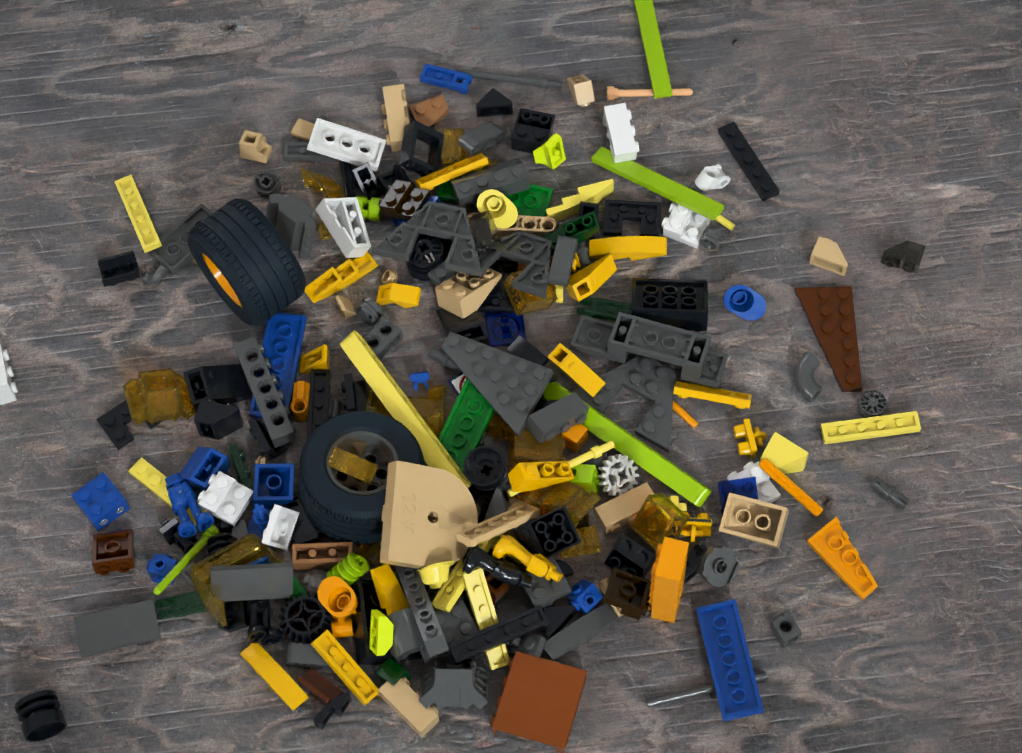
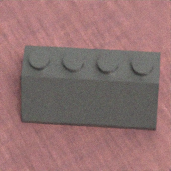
[449,158,530,209]

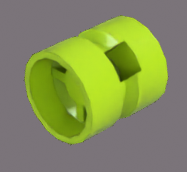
[356,196,382,222]

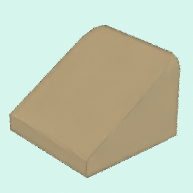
[335,295,356,319]

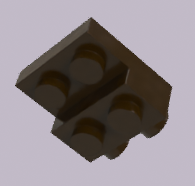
[379,180,431,220]
[603,567,651,620]

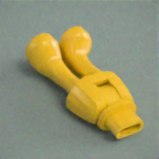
[492,535,563,582]

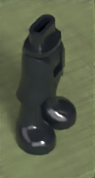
[462,546,532,588]
[246,599,283,645]

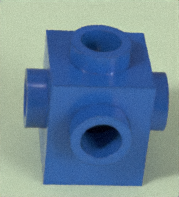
[146,553,178,585]
[566,579,603,614]

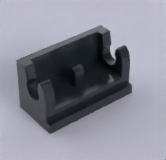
[683,542,707,586]

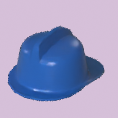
[724,285,766,321]

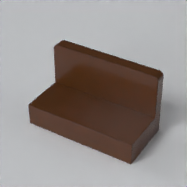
[296,668,343,706]

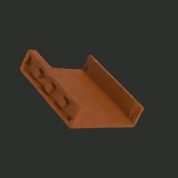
[490,651,587,753]

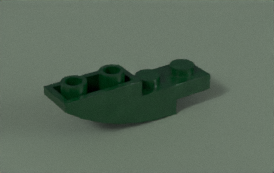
[541,211,600,255]

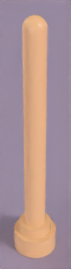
[607,86,693,101]

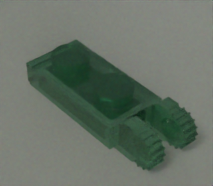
[576,297,631,321]
[229,444,254,491]
[155,588,214,619]

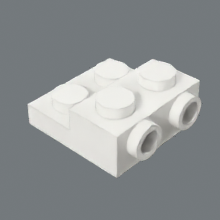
[661,202,711,248]
[725,461,781,503]
[198,471,254,526]
[261,504,299,550]

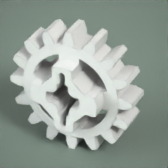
[597,454,639,497]

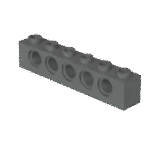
[233,336,298,448]
[394,565,449,657]

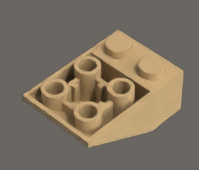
[435,268,502,319]

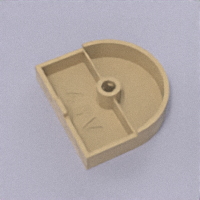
[380,460,478,570]

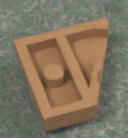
[409,95,449,127]

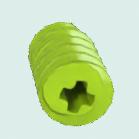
[327,552,369,586]

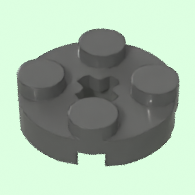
[698,546,739,587]

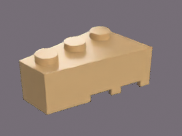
[381,84,410,152]

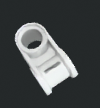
[695,164,731,191]

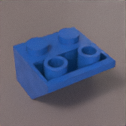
[179,447,231,492]

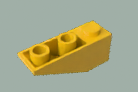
[566,253,617,302]
[547,343,606,397]
[507,461,574,492]

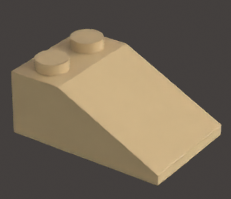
[719,492,789,549]

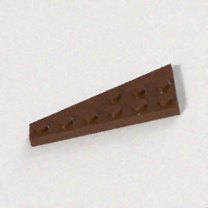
[794,286,862,392]

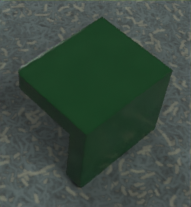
[375,658,411,686]

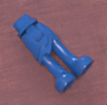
[165,473,214,537]

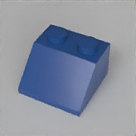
[253,463,295,509]

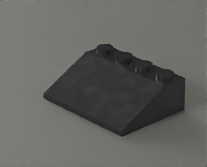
[631,278,708,332]
[350,579,422,665]

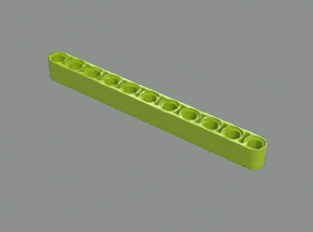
[543,381,712,508]

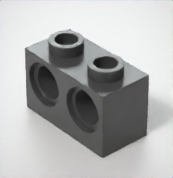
[362,317,403,361]

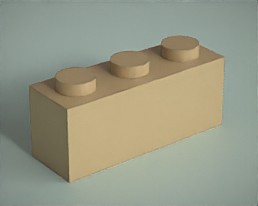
[595,482,658,534]
[378,676,439,738]

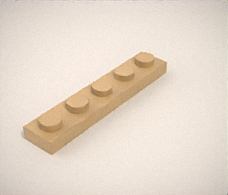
[456,503,540,547]

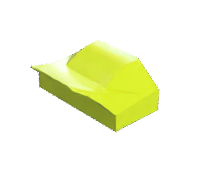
[533,133,566,170]
[369,609,394,656]

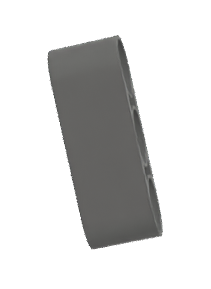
[458,121,505,156]
[548,235,578,287]
[285,643,346,671]

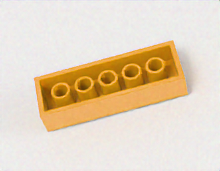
[648,537,689,623]

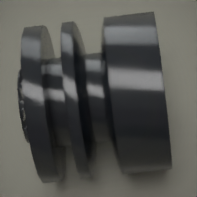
[406,233,445,281]
[463,446,509,494]
[14,690,67,742]

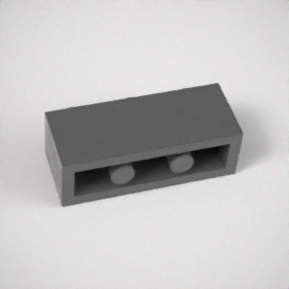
[526,392,589,444]

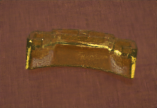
[300,169,345,241]

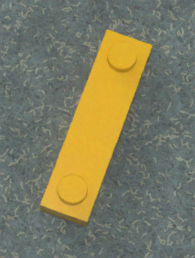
[415,153,489,191]
[673,381,752,409]
[311,630,379,706]

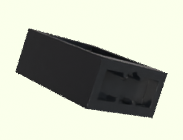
[398,120,444,177]

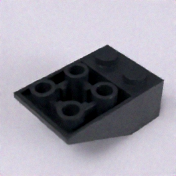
[436,308,490,346]
[183,364,252,412]
[513,505,582,558]

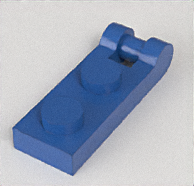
[420,64,473,94]

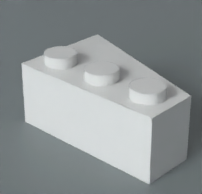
[603,103,639,163]
[315,197,371,258]
[0,344,18,405]

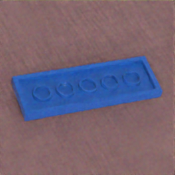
[249,313,307,418]
[696,599,764,722]

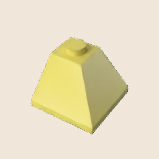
[760,432,809,474]

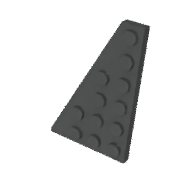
[442,331,553,437]

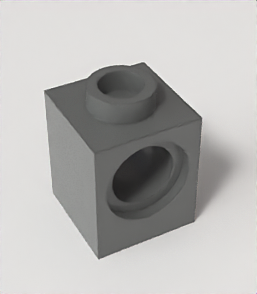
[770,612,802,648]

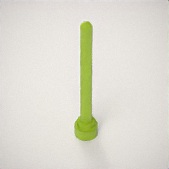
[153,525,220,595]

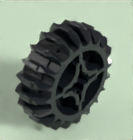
[279,591,334,645]

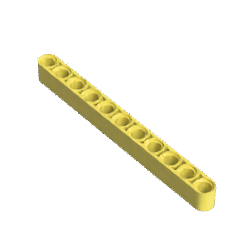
[340,330,471,488]

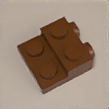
[92,529,135,576]

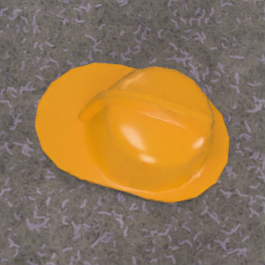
[317,576,358,618]

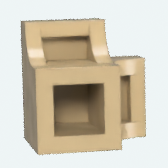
[239,130,272,163]

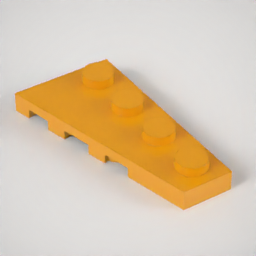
[807,516,878,601]

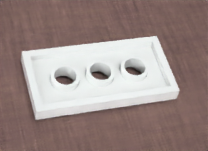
[307,118,386,172]

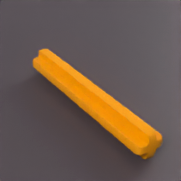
[758,458,823,516]

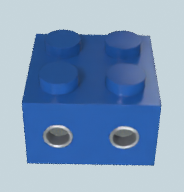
[71,472,130,532]

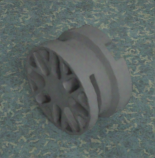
[254,170,281,199]
[354,297,383,326]
[858,390,887,418]

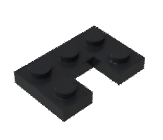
[603,199,661,237]
[477,260,518,314]
[96,388,167,450]

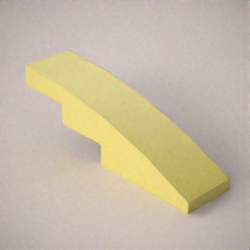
[546,179,614,222]

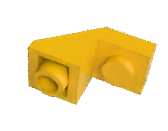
[376,283,421,309]

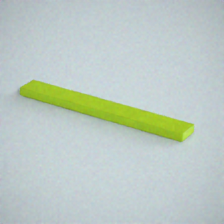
[634,0,672,99]
[591,147,724,221]

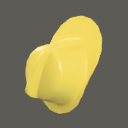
[477,189,518,229]
[416,561,455,589]

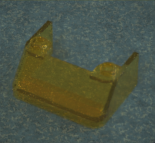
[190,534,285,627]

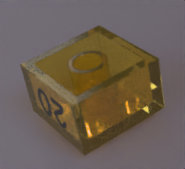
[503,270,558,316]
[631,494,689,551]

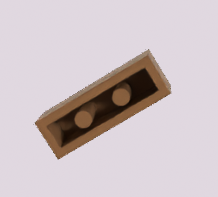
[292,542,355,570]

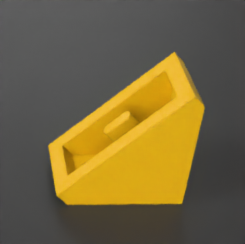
[299,344,330,374]

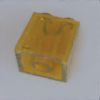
[509,427,565,472]

